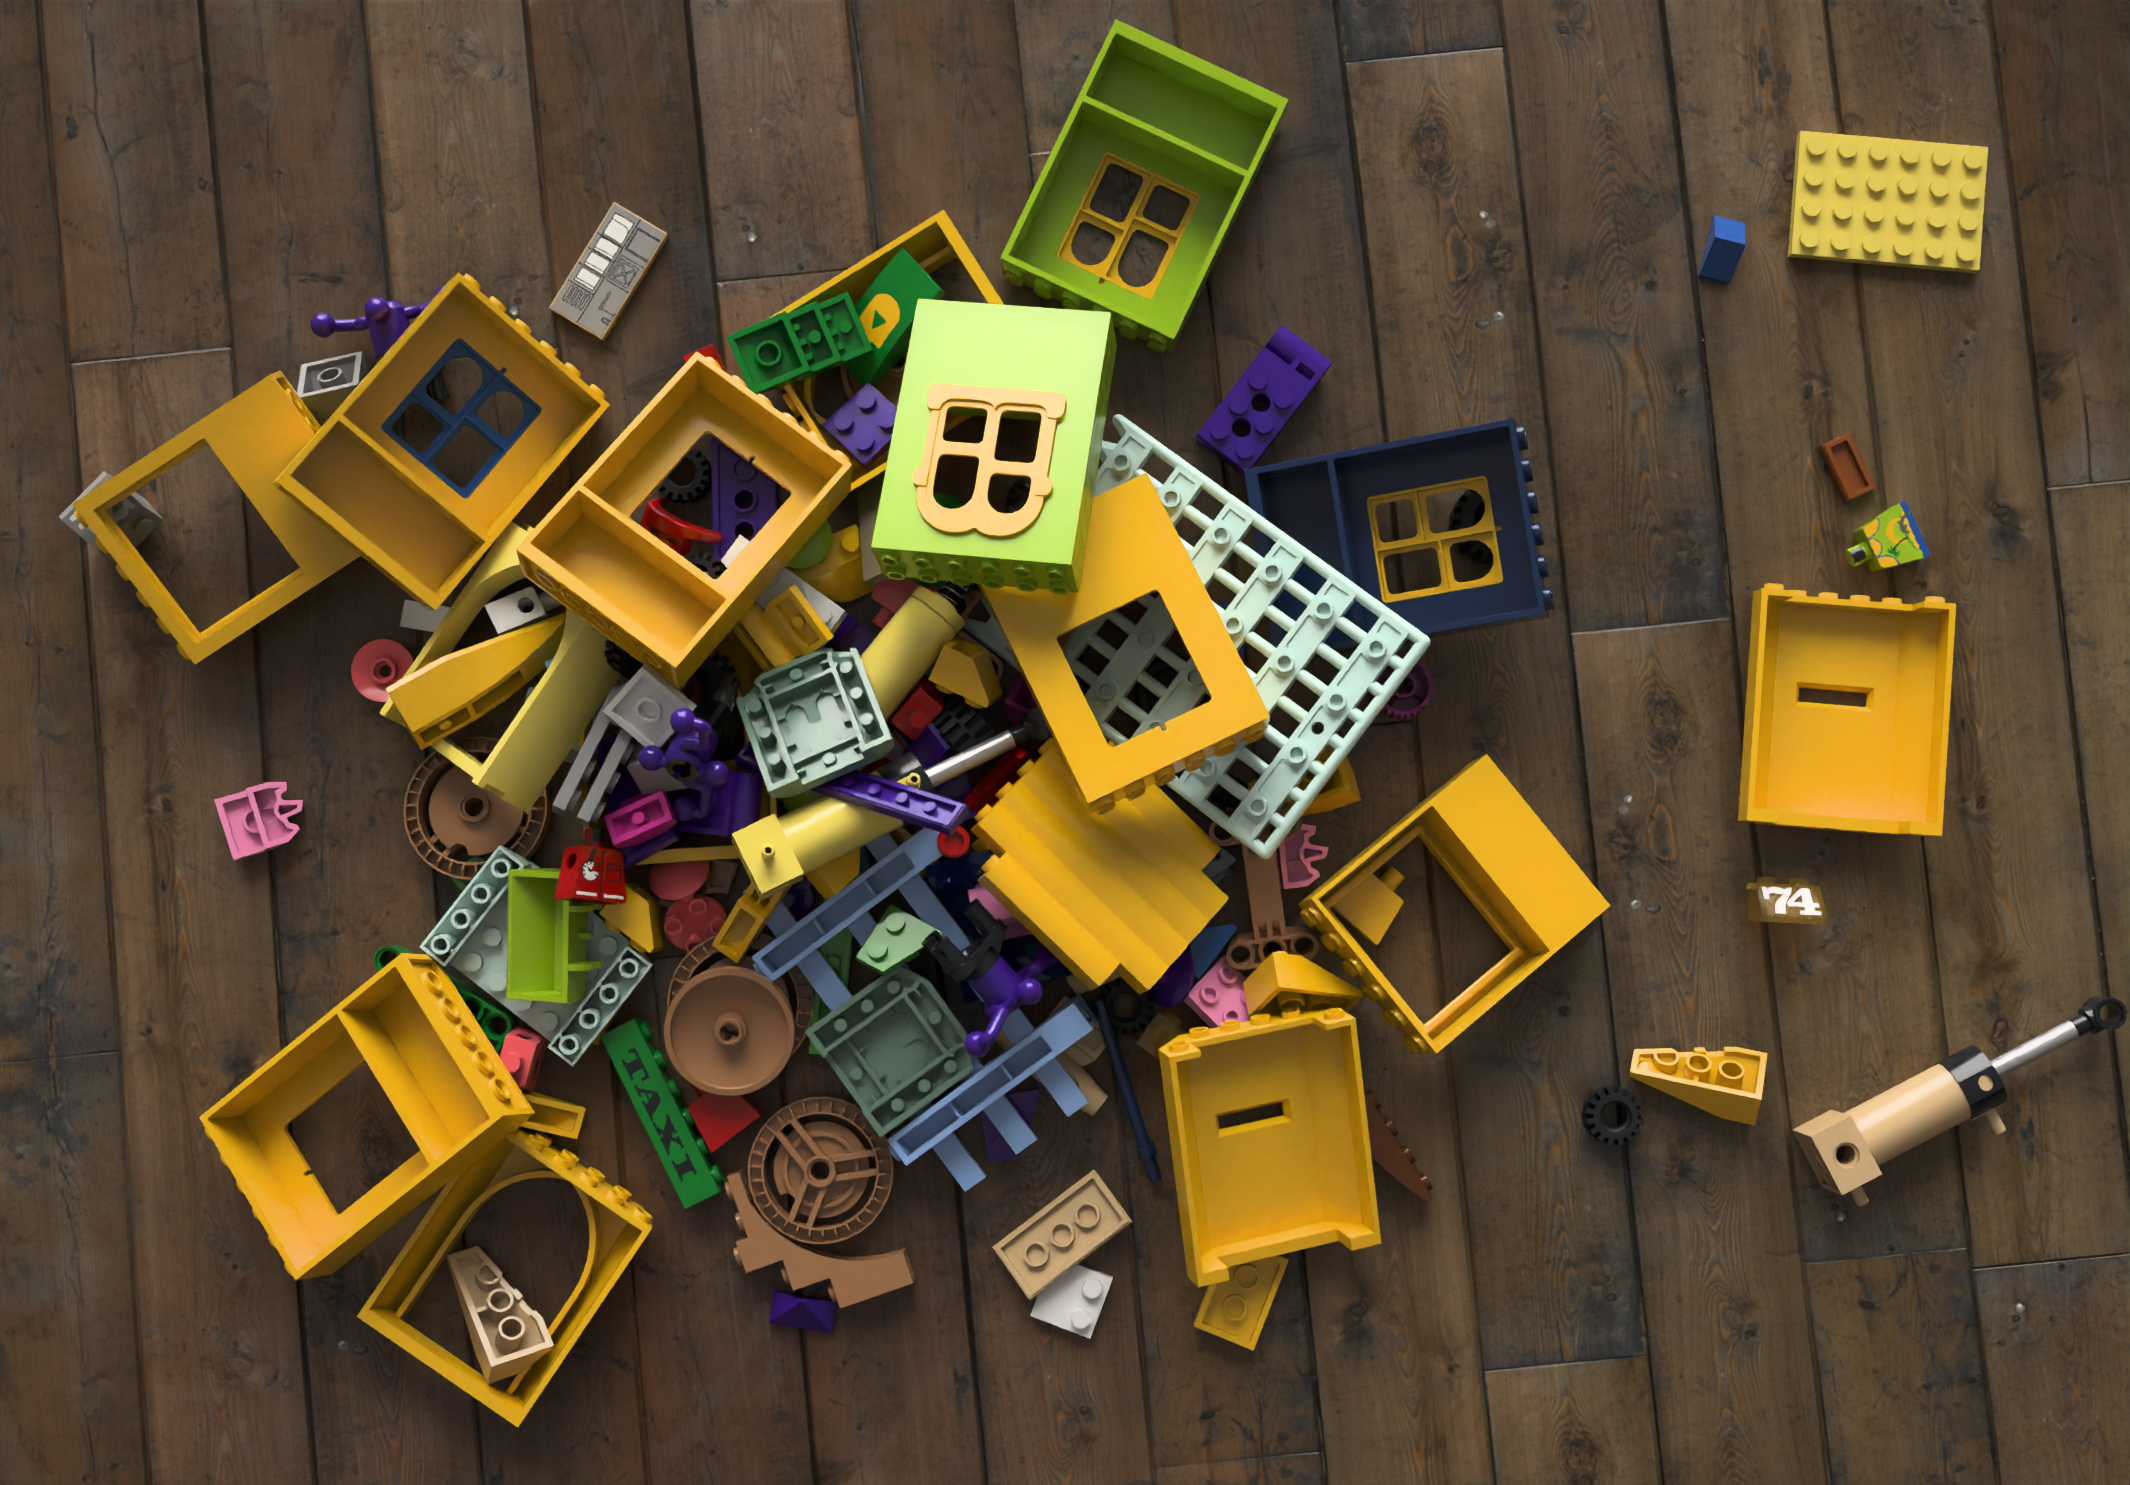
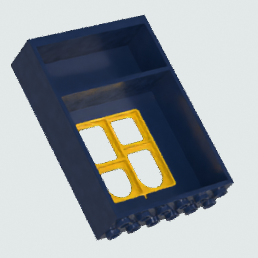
[1244,418,1555,658]

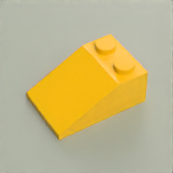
[1243,951,1364,1017]

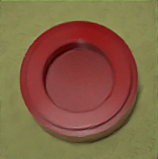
[936,826,970,859]

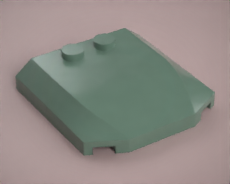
[735,648,895,798]
[805,965,973,1138]

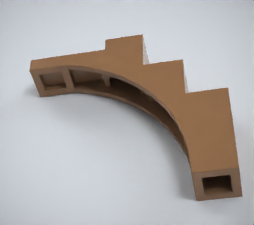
[725,1168,916,1309]

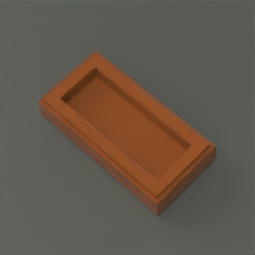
[1818,432,1876,503]

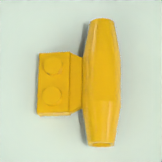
[732,583,834,673]

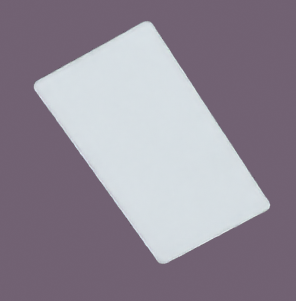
[400,600,451,632]

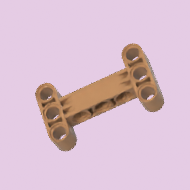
[1208,802,1319,970]

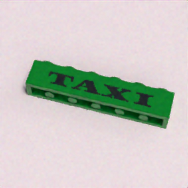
[600,1017,725,1209]

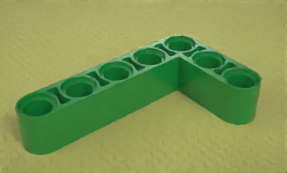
[374,945,518,1057]

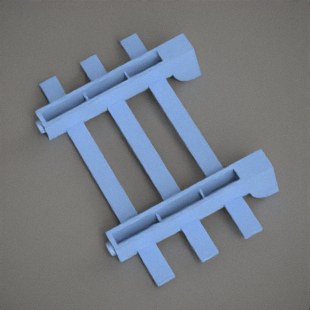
[743,828,1097,1192]

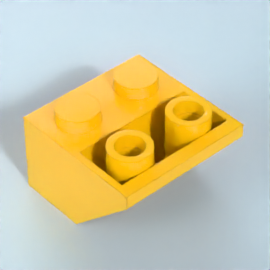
[928,636,1003,709]
[599,883,665,954]

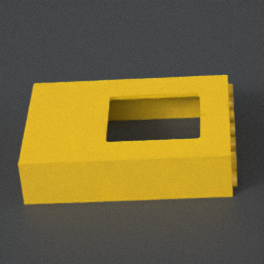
[516,351,852,690]
[978,473,1270,815]
[199,953,535,1281]

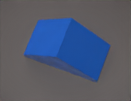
[1698,215,1746,284]
[1189,924,1237,979]

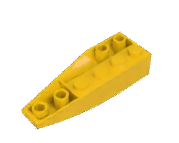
[386,612,566,750]

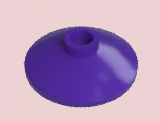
[1150,949,1195,1008]

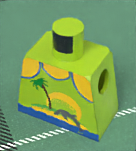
[1845,501,1931,572]

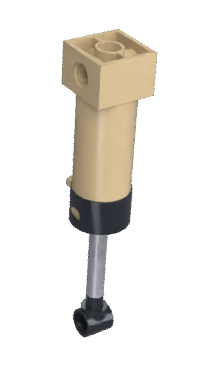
[1792,996,2127,1206]

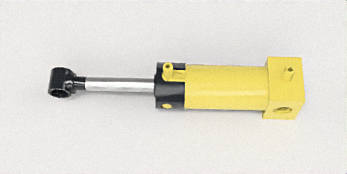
[732,707,1052,900]

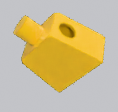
[1331,866,1405,945]

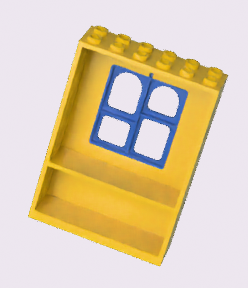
[272,272,610,611]

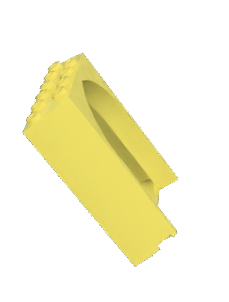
[379,521,632,813]

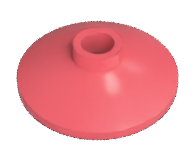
[351,639,414,702]

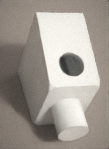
[484,586,562,636]

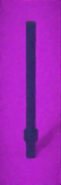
[1092,998,1162,1182]

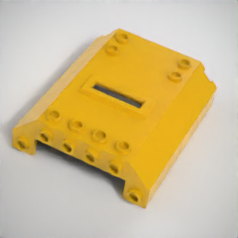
[1738,583,1956,837]
[1158,1007,1382,1288]

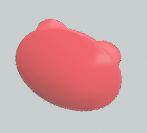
[648,845,712,903]
[663,894,727,953]

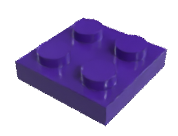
[823,382,897,469]

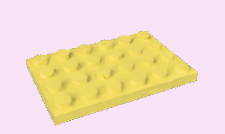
[1788,131,1988,273]

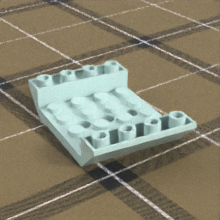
[420,845,654,1067]

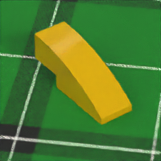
[712,882,792,964]
[520,1089,586,1139]

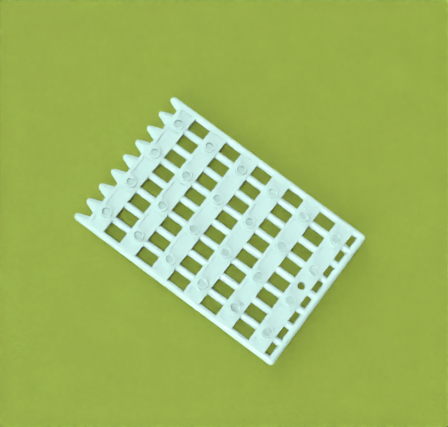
[963,414,1431,859]

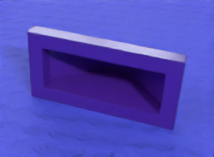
[769,1290,837,1333]

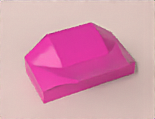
[604,790,677,848]

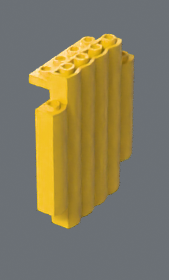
[971,737,1229,995]

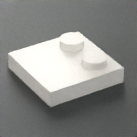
[603,663,697,747]
[1030,1263,1113,1339]

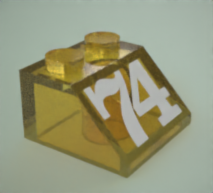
[1745,877,1828,925]

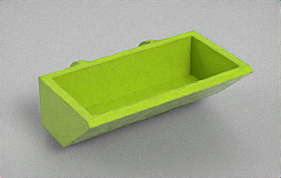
[506,868,603,1003]

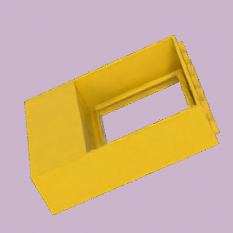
[72,370,360,664]
[1298,754,1610,1056]

